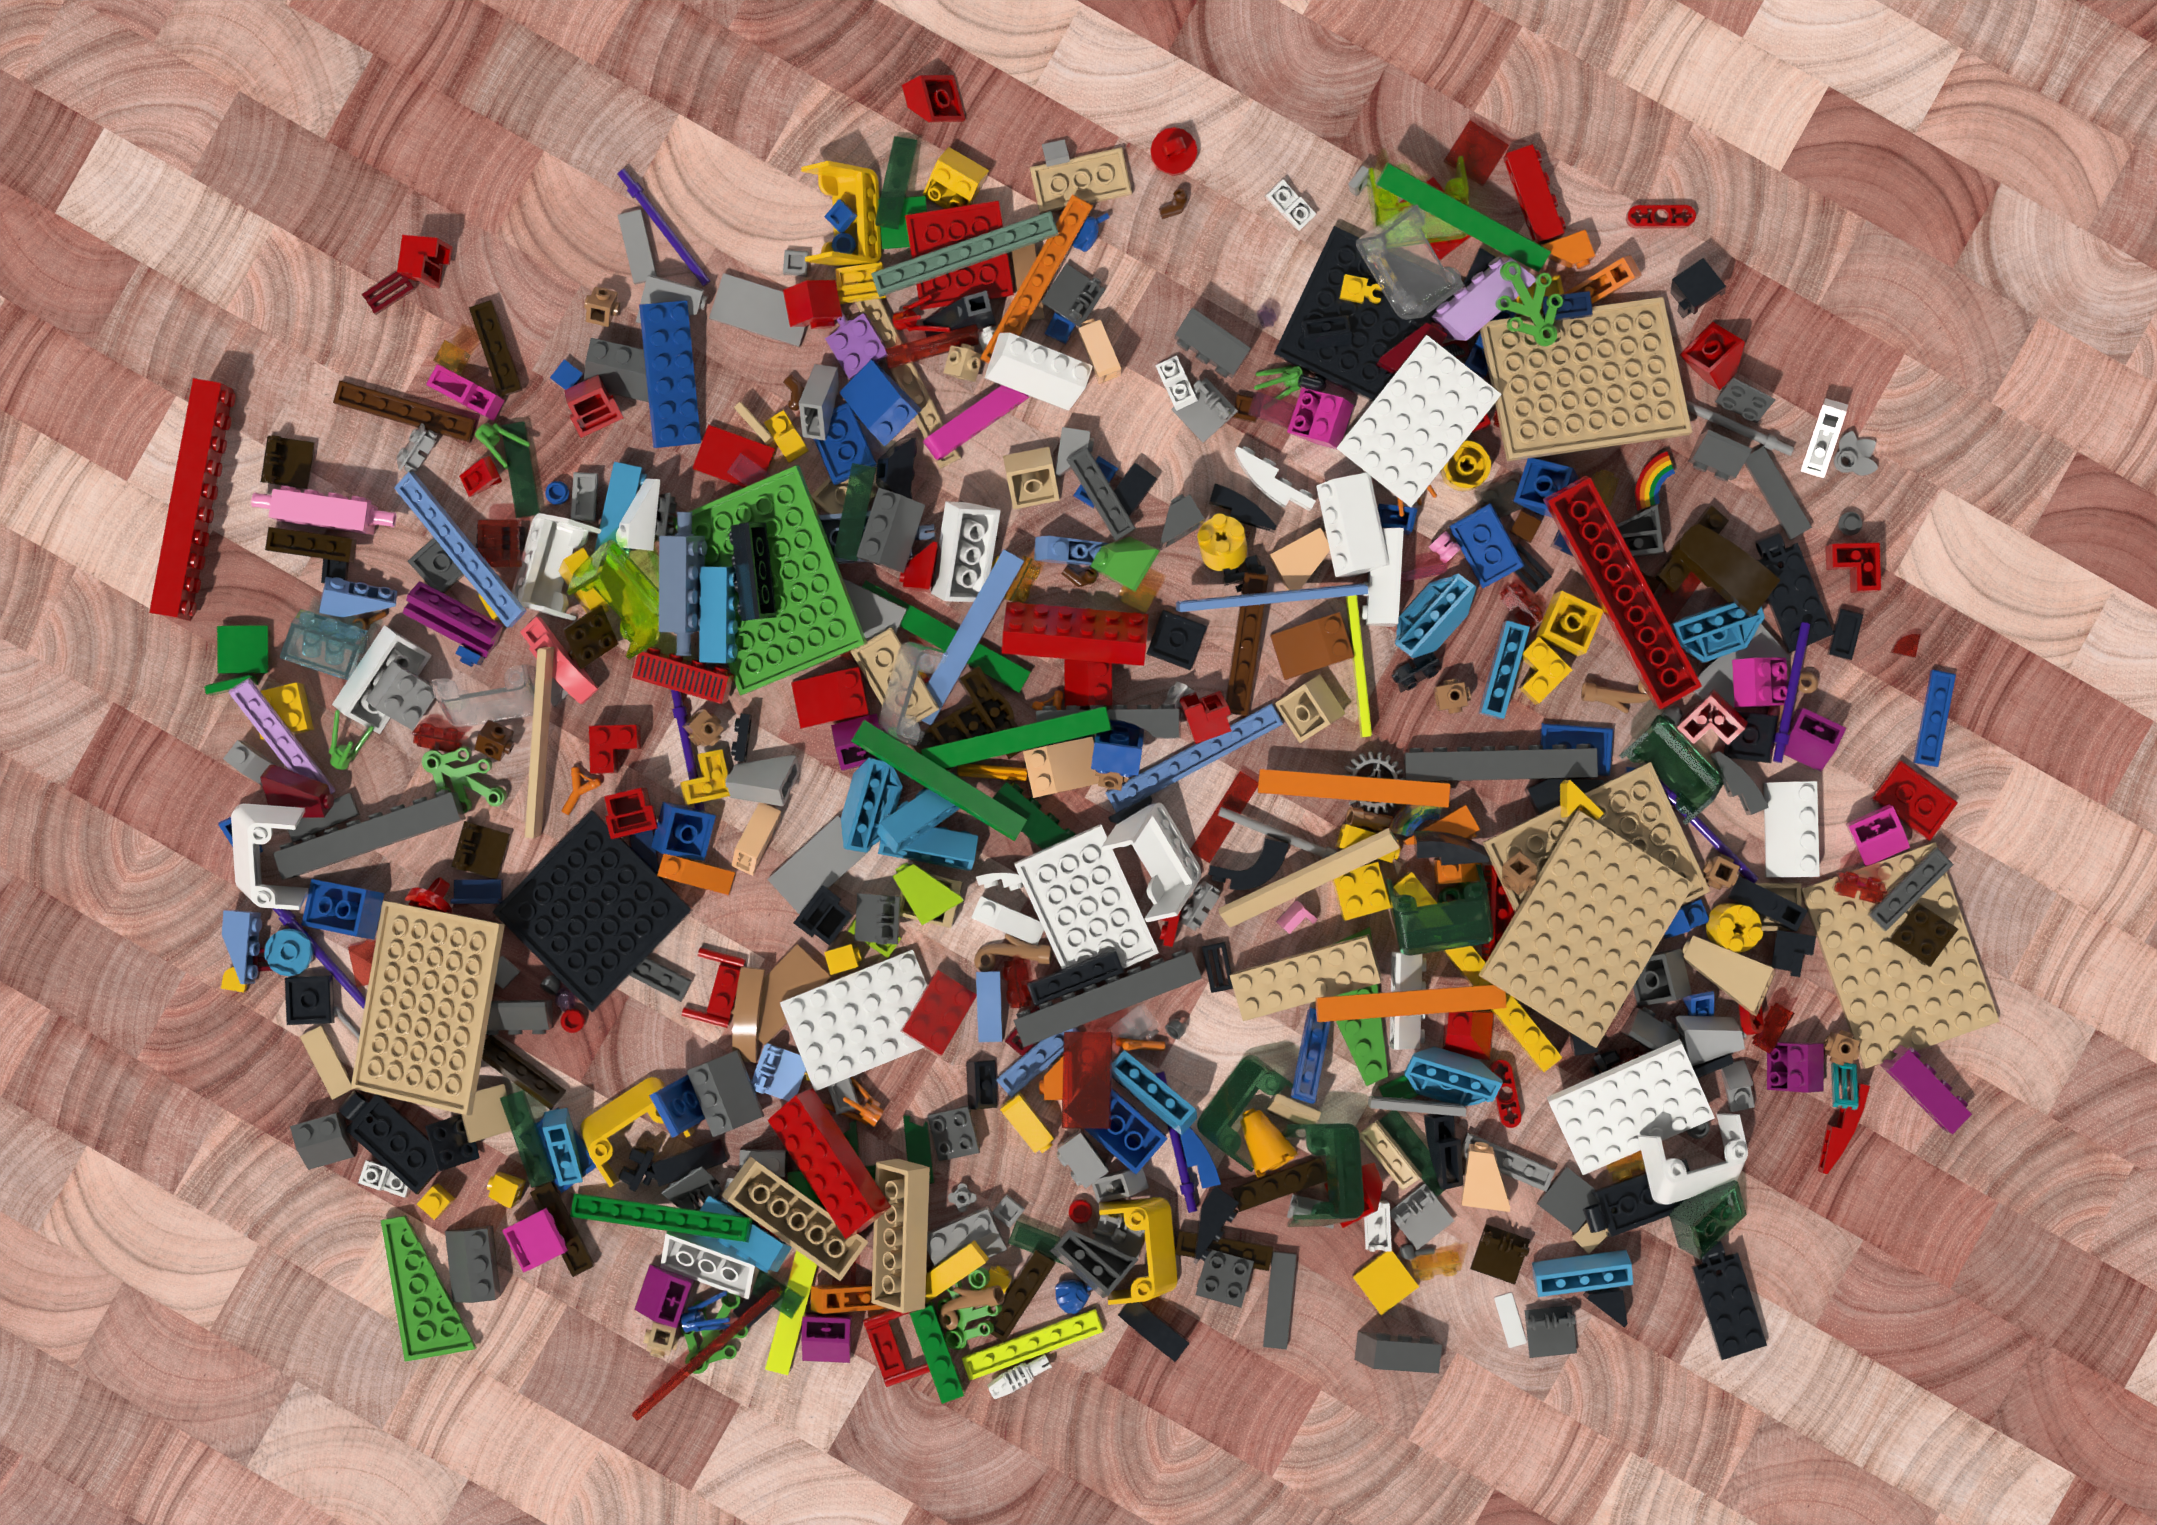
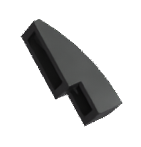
[1710,751,1769,815]

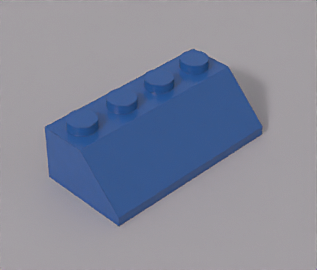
[1064,1073,1168,1174]

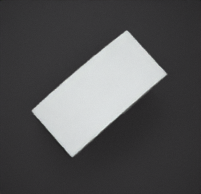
[1265,180,1316,231]
[1156,355,1198,411]
[976,873,1024,891]
[358,1160,411,1198]

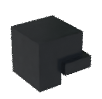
[1670,258,1726,319]
[793,885,855,946]
[1771,930,1816,978]

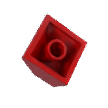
[902,75,966,123]
[1679,322,1745,391]
[899,542,939,593]
[1442,1011,1493,1060]
[1324,1163,1383,1228]

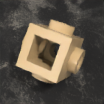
[943,344,982,382]
[643,1322,679,1358]

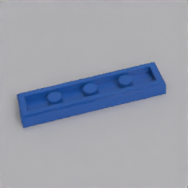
[1913,670,1956,767]
[1291,1007,1331,1104]

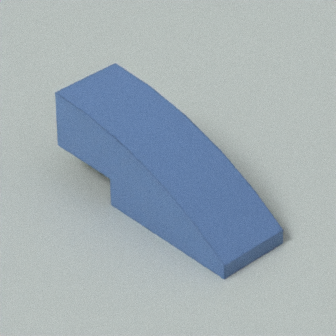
[976,971,1002,1042]

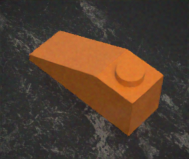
[1564,255,1642,305]
[1402,805,1480,845]
[657,854,736,895]
[811,1284,888,1314]

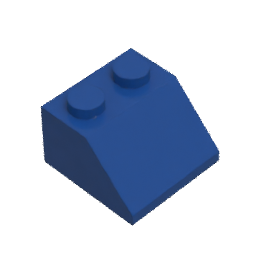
[1514,458,1578,518]
[651,802,716,861]

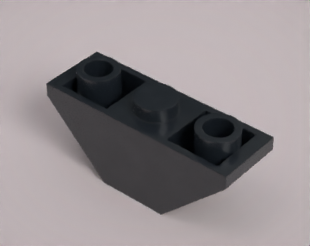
[876,438,917,499]

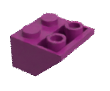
[1784,708,1846,772]
[831,713,881,771]
[1767,1042,1824,1093]
[634,1264,695,1328]
[801,1313,852,1363]

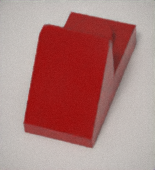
[459,456,502,497]
[1159,911,1181,947]

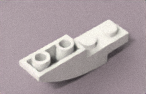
[1234,446,1316,511]

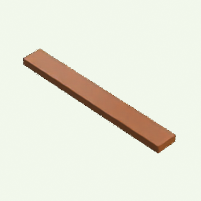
[980,194,1093,364]
[1258,769,1450,808]
[1315,984,1506,1022]

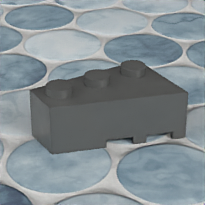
[1616,505,1664,558]
[1050,1230,1139,1298]
[1354,1331,1442,1374]

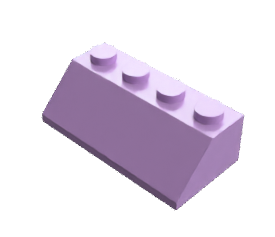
[1432,257,1535,341]

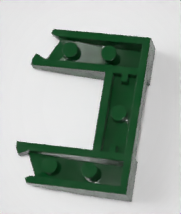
[843,1115,935,1184]

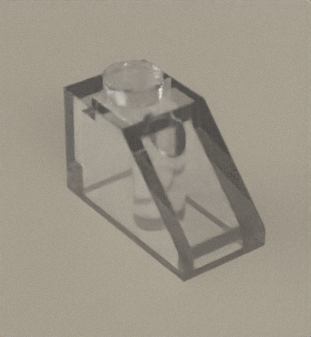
[1105,1002,1160,1040]

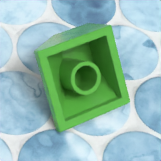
[1090,537,1160,592]

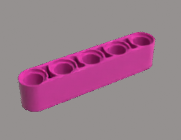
[923,385,1030,461]

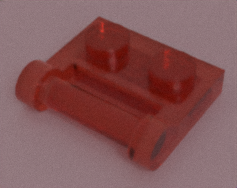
[477,519,522,567]

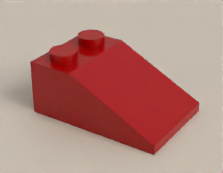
[791,667,870,729]

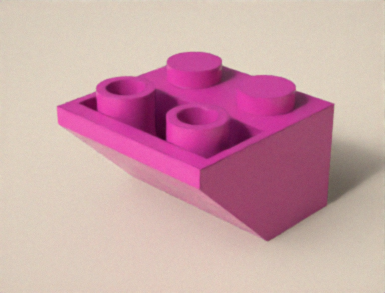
[1287,388,1354,450]
[1732,658,1788,707]
[1846,804,1910,866]
[502,1208,568,1273]

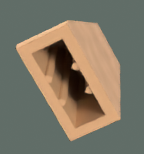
[1078,319,1121,384]
[1269,528,1330,590]
[732,802,781,876]
[1461,1142,1510,1212]

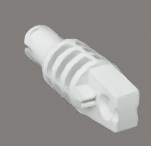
[987,1354,1052,1399]

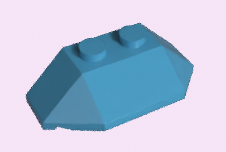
[1395,573,1476,658]
[1671,601,1765,662]
[841,758,903,853]
[1404,1046,1503,1106]

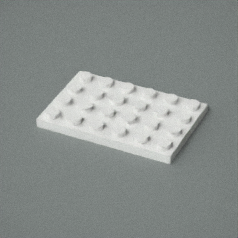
[1337,335,1502,507]
[1014,824,1159,969]
[780,950,927,1091]
[1547,1039,1715,1175]

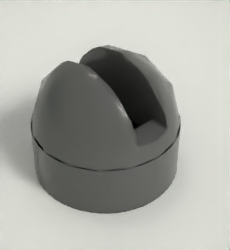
[1662,705,1683,726]
[540,975,561,996]
[1165,1018,1186,1040]

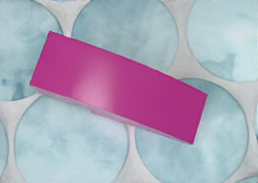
[426,364,505,421]

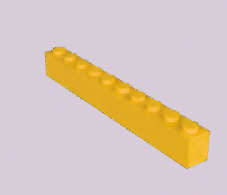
[1390,872,1563,1072]

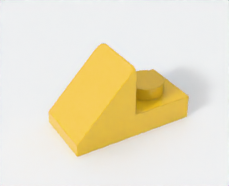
[763,410,809,463]
[1560,780,1604,820]

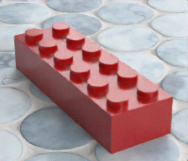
[1002,602,1148,666]
[768,1088,891,1239]

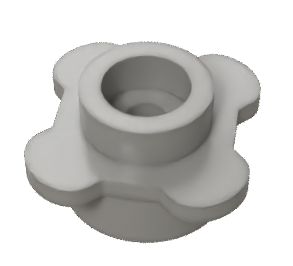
[948,1183,977,1212]

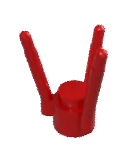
[892,294,950,332]

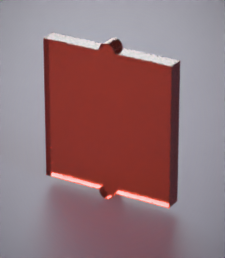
[348,940,376,987]

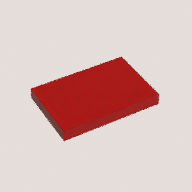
[692,425,776,488]
[1871,760,1958,841]

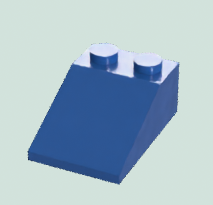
[839,359,922,446]
[1091,720,1144,777]
[301,879,384,940]

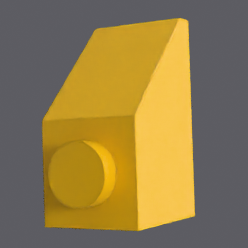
[487,1172,527,1208]

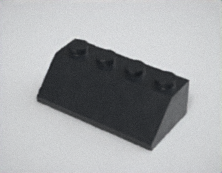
[729,522,777,621]

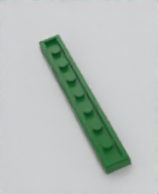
[1375,162,1551,272]
[862,580,1031,693]
[921,706,1112,769]
[851,720,1027,841]
[570,1193,752,1243]

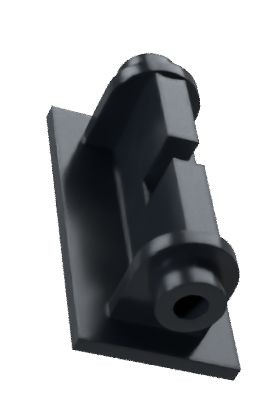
[1391,652,1441,693]

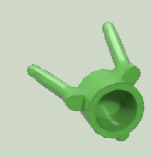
[1254,365,1303,410]
[475,423,530,469]
[329,710,374,770]

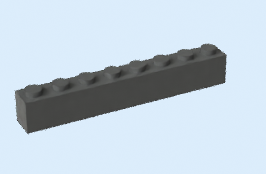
[1404,744,1598,782]
[273,789,466,880]
[1013,949,1202,1047]

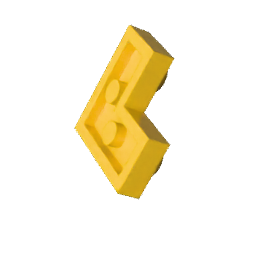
[680,749,730,806]

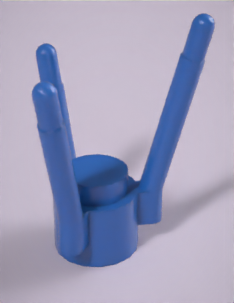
[681,1291,732,1332]

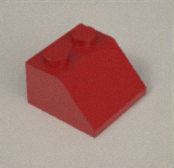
[1064,659,1112,707]

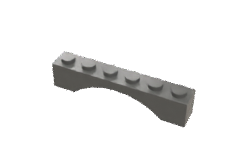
[1036,704,1181,739]

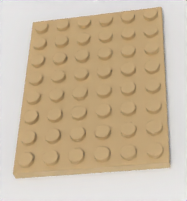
[1480,297,1692,461]
[1482,762,1710,913]
[1479,811,1694,1048]
[1801,842,2000,1069]
[351,901,505,1115]

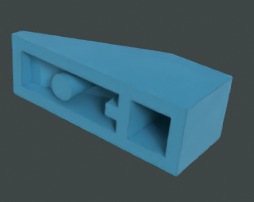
[542,1108,583,1186]

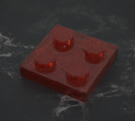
[1443,120,1509,186]

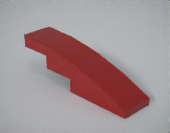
[1817,1083,1870,1174]

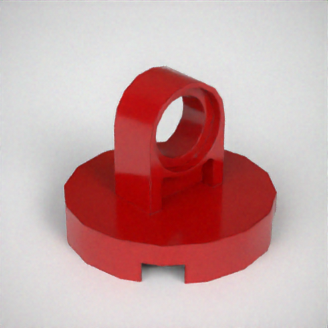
[1150,127,1197,176]
[405,877,452,914]

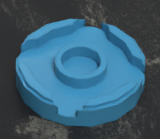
[264,928,314,976]

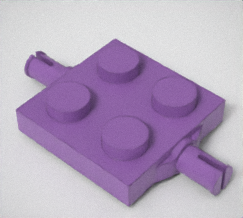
[825,309,890,379]

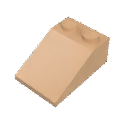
[1023,737,1099,798]

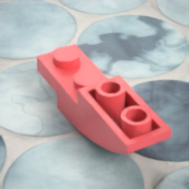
[520,616,599,704]

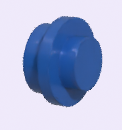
[832,233,856,254]
[545,481,569,505]

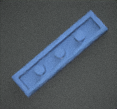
[996,1027,1083,1098]

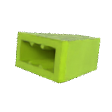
[893,863,964,925]

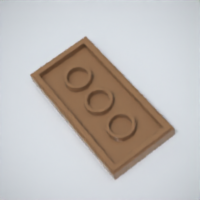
[731,944,831,1046]

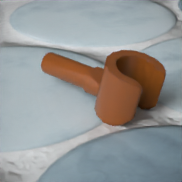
[352,611,387,632]

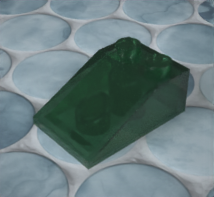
[1669,1180,1747,1259]

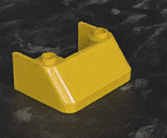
[801,161,881,266]
[580,1077,695,1188]
[1099,1197,1178,1305]

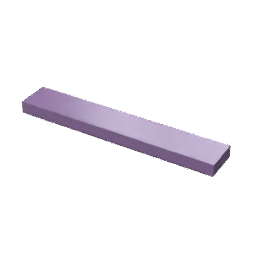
[229,677,335,794]

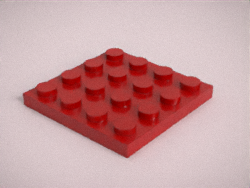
[905,200,1014,310]

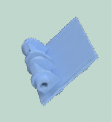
[751,1043,806,1101]

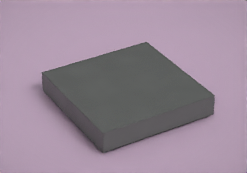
[407,538,464,594]
[1536,1166,1599,1233]

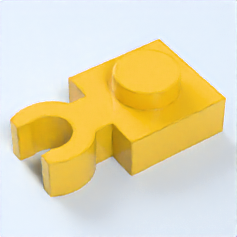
[1339,274,1383,304]

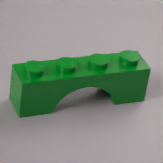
[910,1302,965,1404]

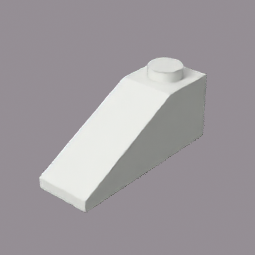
[1801,398,1848,478]
[616,479,660,551]
[971,896,1044,945]

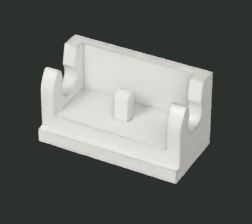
[1364,1200,1392,1252]

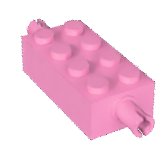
[251,486,397,535]

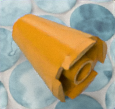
[1240,1108,1299,1177]

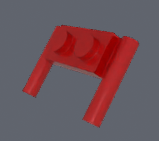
[681,947,746,1028]
[863,1310,930,1388]

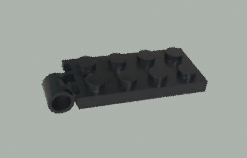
[1755,532,1834,653]
[338,1090,438,1194]
[1583,1158,1701,1237]
[1691,1237,1767,1360]

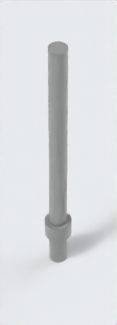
[1685,400,1794,456]
[1218,807,1336,859]

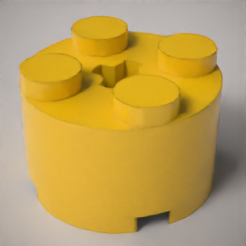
[1441,441,1491,492]
[1197,514,1247,571]
[1706,903,1763,953]

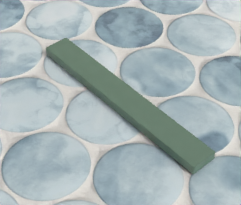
[871,211,1059,297]

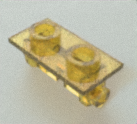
[1004,555,1041,603]
[1606,1150,1646,1182]
[1411,1250,1462,1281]

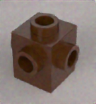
[474,719,515,761]

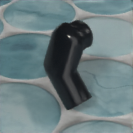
[1298,375,1327,392]

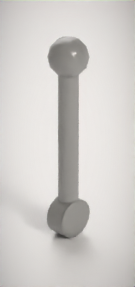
[334,1006,360,1042]

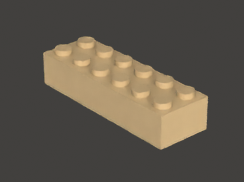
[1230,934,1382,1021]
[721,1156,868,1281]
[871,1159,930,1313]

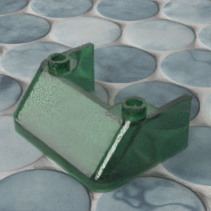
[1619,715,1724,825]
[1386,864,1494,956]
[1197,1055,1293,1172]
[1282,1123,1364,1227]

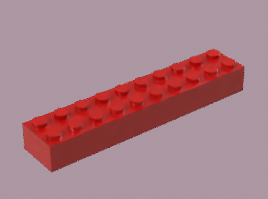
[149,378,236,621]
[1543,476,1702,710]

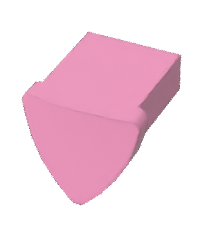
[1276,901,1318,934]

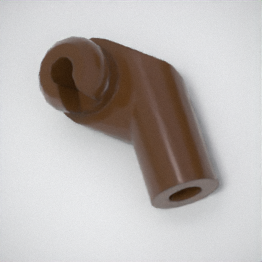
[1159,188,1188,219]
[783,374,804,411]
[1061,565,1097,587]

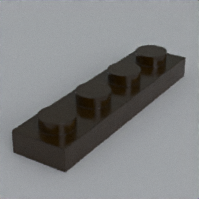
[469,300,523,398]
[265,527,357,563]
[482,1035,566,1110]
[1231,1157,1329,1212]
[530,1181,595,1277]
[1175,1230,1273,1271]
[984,1249,1056,1342]

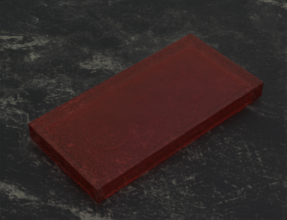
[1062,1032,1113,1129]

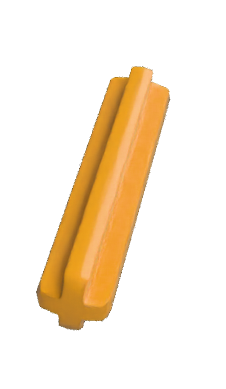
[957,764,1027,781]

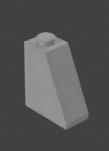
[636,275,707,323]
[799,364,839,441]
[725,755,800,806]
[1676,1015,1746,1066]

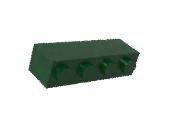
[993,781,1077,850]

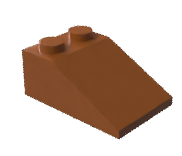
[1270,612,1354,680]

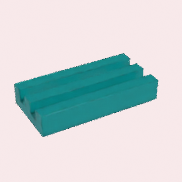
[1831,1062,1859,1110]

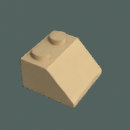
[1003,447,1060,510]
[1275,674,1346,743]

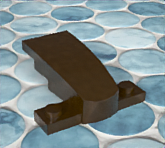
[1655,505,1780,617]
[908,666,1024,771]

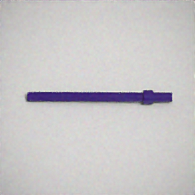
[617,169,711,287]
[1773,622,1811,763]
[671,690,705,812]
[1658,777,1758,883]
[272,908,366,1009]
[1155,1071,1197,1213]

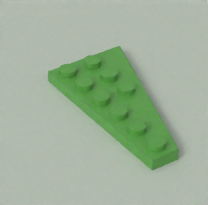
[1334,927,1388,1086]
[381,1215,477,1362]

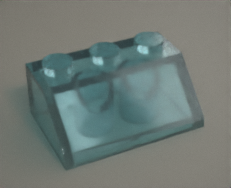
[280,609,368,680]

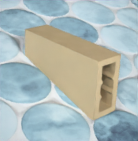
[1682,936,1776,1016]

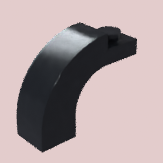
[1207,838,1288,890]

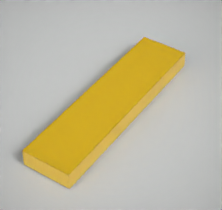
[925,1240,989,1304]

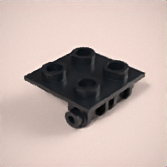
[425,1115,480,1172]

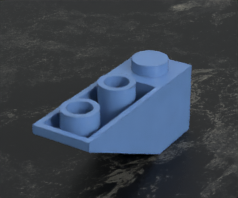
[1034,536,1110,566]
[319,577,397,617]
[222,910,262,984]

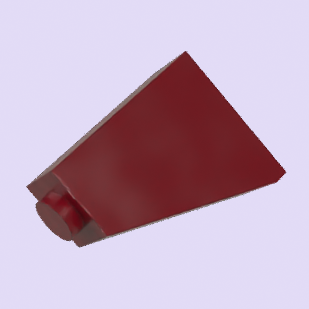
[1377,322,1447,375]
[260,765,334,818]

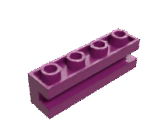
[403,581,503,658]
[1880,1045,1972,1135]

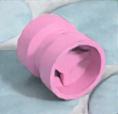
[1429,531,1462,564]

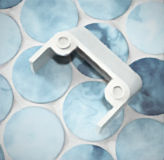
[512,513,601,621]
[1101,803,1201,922]
[231,804,309,910]
[1638,1113,1748,1204]

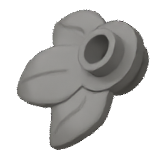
[1834,431,1878,476]

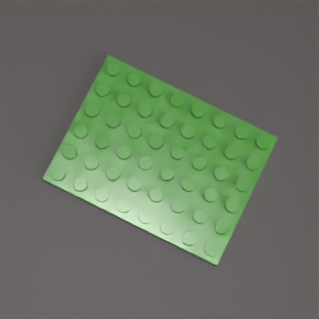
[673,465,868,696]

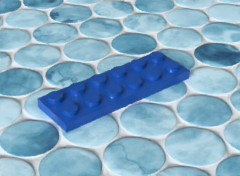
[639,301,701,448]

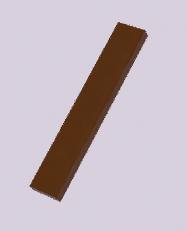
[333,380,477,443]
[1226,572,1269,716]

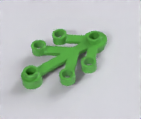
[1495,261,1563,347]
[422,746,507,813]
[937,1267,1002,1350]
[681,1292,749,1374]

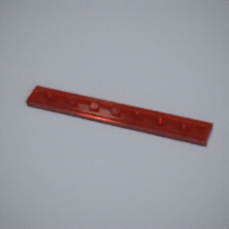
[632,1285,783,1421]

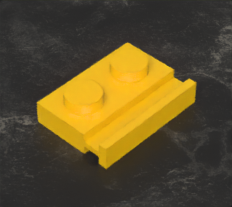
[835,262,886,304]

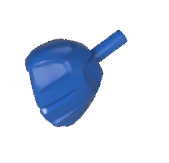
[1072,213,1110,252]
[1055,1279,1092,1314]

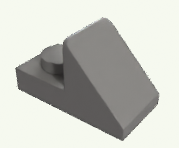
[1721,1060,1755,1112]

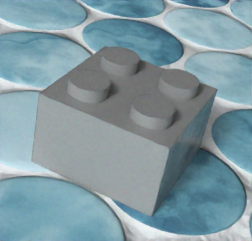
[366,661,439,731]
[1056,1128,1109,1189]

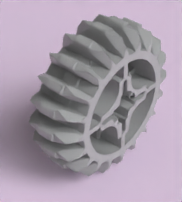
[1344,751,1405,814]

